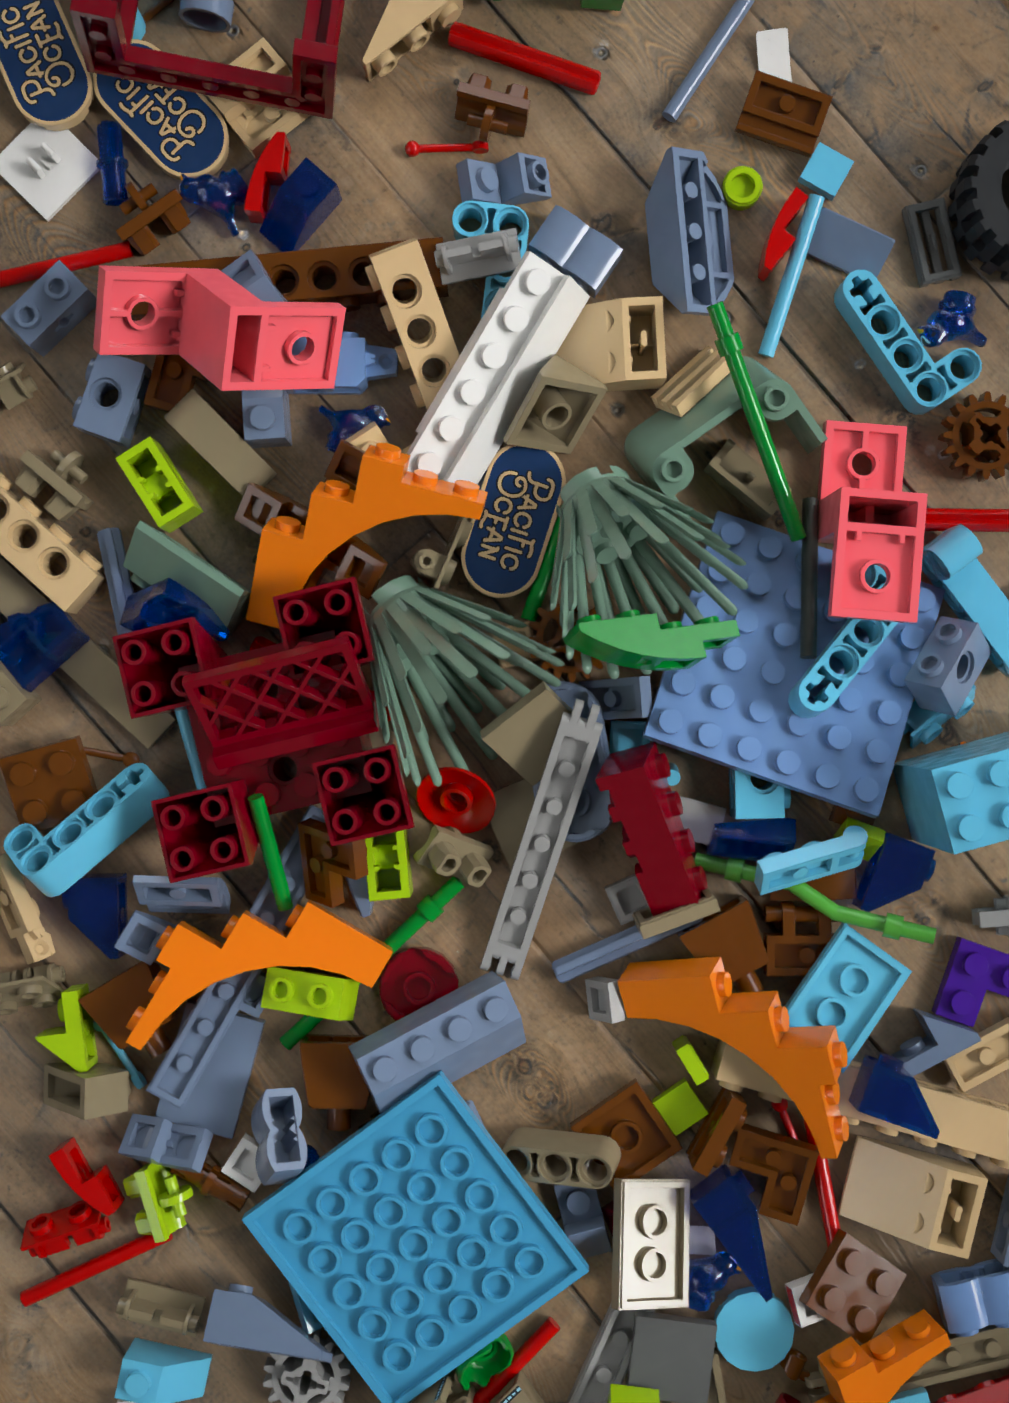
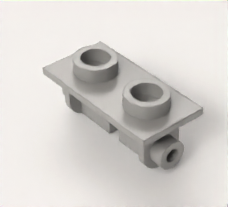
[434,228,521,285]

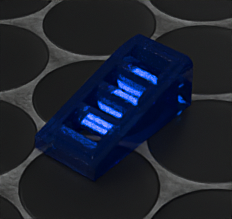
[707,818,796,861]

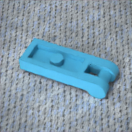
[754,825,868,896]

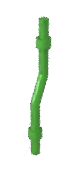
[695,852,937,944]

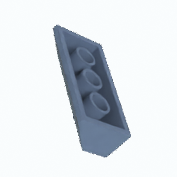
[348,971,526,1114]

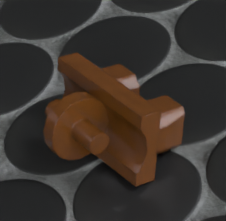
[455,73,531,143]
[115,181,191,256]

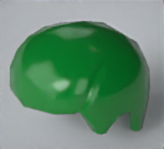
[455,1333,514,1391]

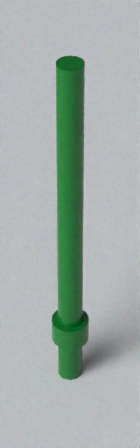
[707,301,807,542]
[279,877,465,1050]

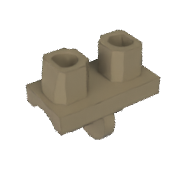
[14,449,94,522]
[413,825,494,888]

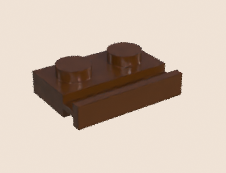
[734,70,833,158]
[686,1087,747,1177]

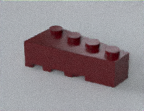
[595,742,708,916]

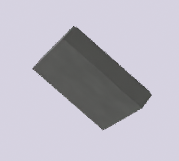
[626,1310,717,1403]

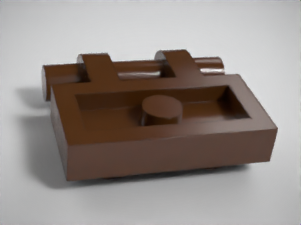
[763,902,837,976]

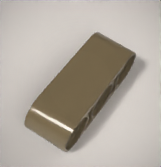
[164,388,277,496]
[501,1127,621,1189]

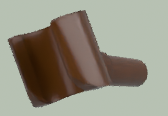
[779,1347,823,1389]

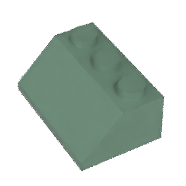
[123,520,251,637]

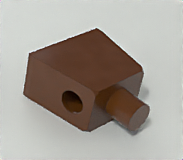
[677,895,769,993]
[78,961,177,1059]
[300,1034,370,1131]

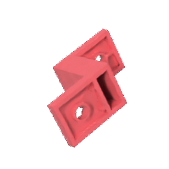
[93,265,346,391]
[817,420,928,624]

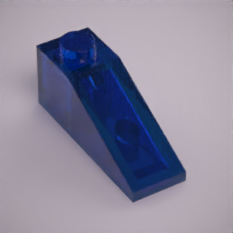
[690,1163,773,1302]

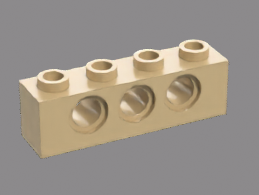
[364,237,460,410]
[0,472,107,614]

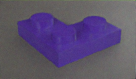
[931,936,1009,1027]

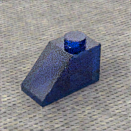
[259,157,342,252]
[852,832,936,912]
[62,873,128,959]
[849,1053,940,1139]

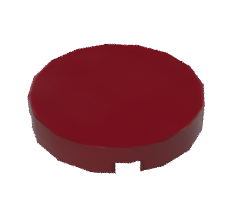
[379,947,459,1021]

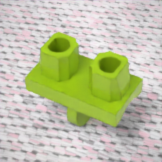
[123,1163,194,1243]

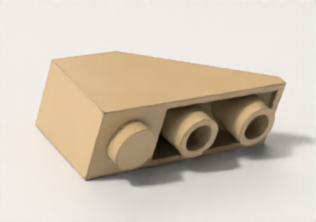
[362,0,464,82]

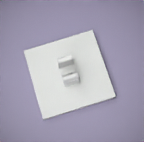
[0,123,104,222]

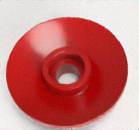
[417,767,496,834]

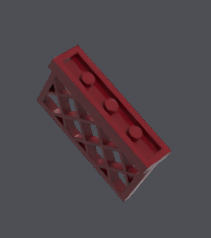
[182,635,379,770]

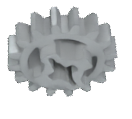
[263,1327,352,1403]

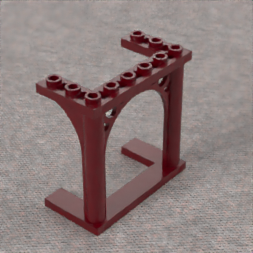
[70,0,345,119]

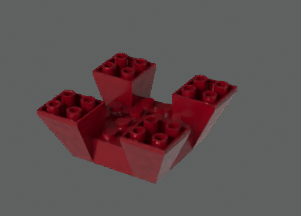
[112,577,415,883]

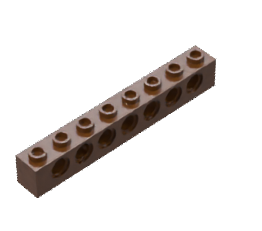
[131,237,449,321]

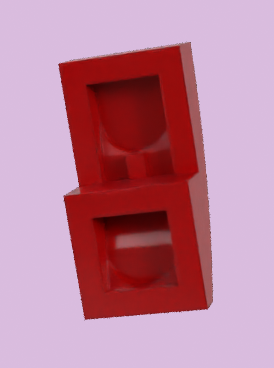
[244,132,291,225]
[758,187,809,282]
[48,1137,125,1216]

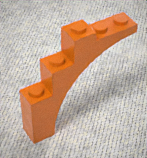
[246,443,488,629]
[126,900,393,1050]
[617,956,849,1159]
[814,1309,951,1403]

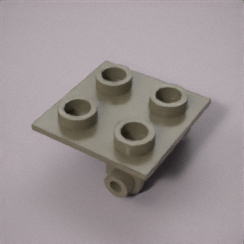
[410,516,473,589]
[0,963,66,1016]

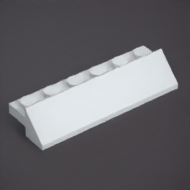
[406,251,590,485]

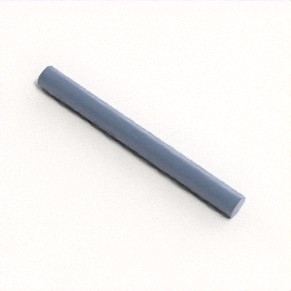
[662,0,755,123]

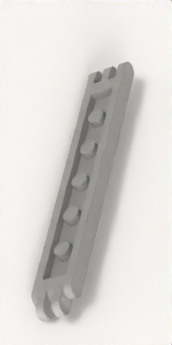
[480,698,603,981]

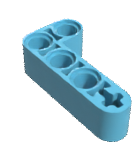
[452,200,529,319]
[834,270,982,415]
[922,524,1009,677]
[788,565,898,719]
[3,763,169,897]

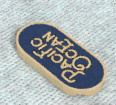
[0,0,95,131]
[93,39,230,181]
[461,445,566,598]

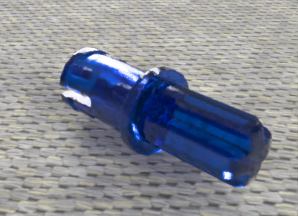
[96,120,129,206]

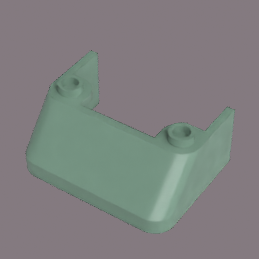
[624,356,828,519]

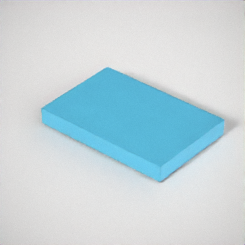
[785,923,912,1073]

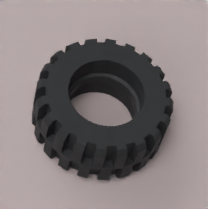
[948,120,1009,281]

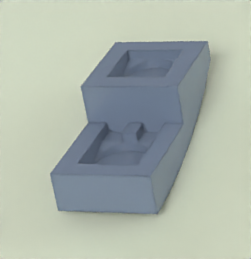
[118,1113,214,1173]

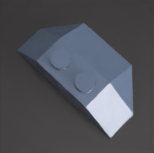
[645,147,734,316]

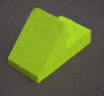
[35,983,98,1073]

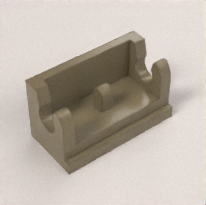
[703,438,793,521]

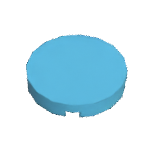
[714,1286,794,1372]

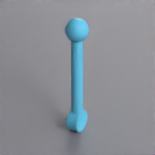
[93,1021,147,1089]

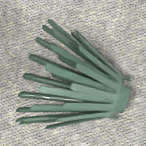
[550,465,748,679]
[363,575,564,787]

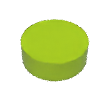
[721,166,763,211]

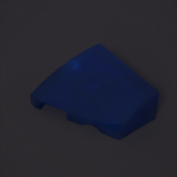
[119,578,230,641]
[0,602,91,693]

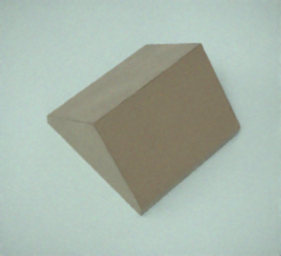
[503,354,608,454]

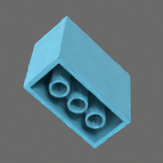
[893,731,1009,855]

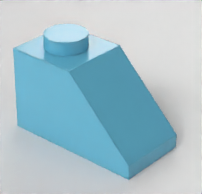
[114,1338,213,1403]

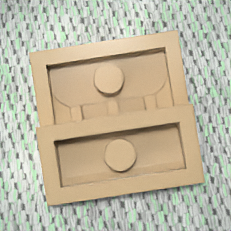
[206,37,310,159]

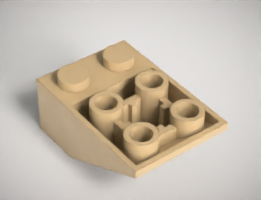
[556,296,667,391]
[837,1135,988,1259]

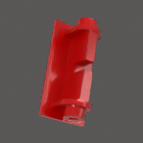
[20,1200,111,1259]

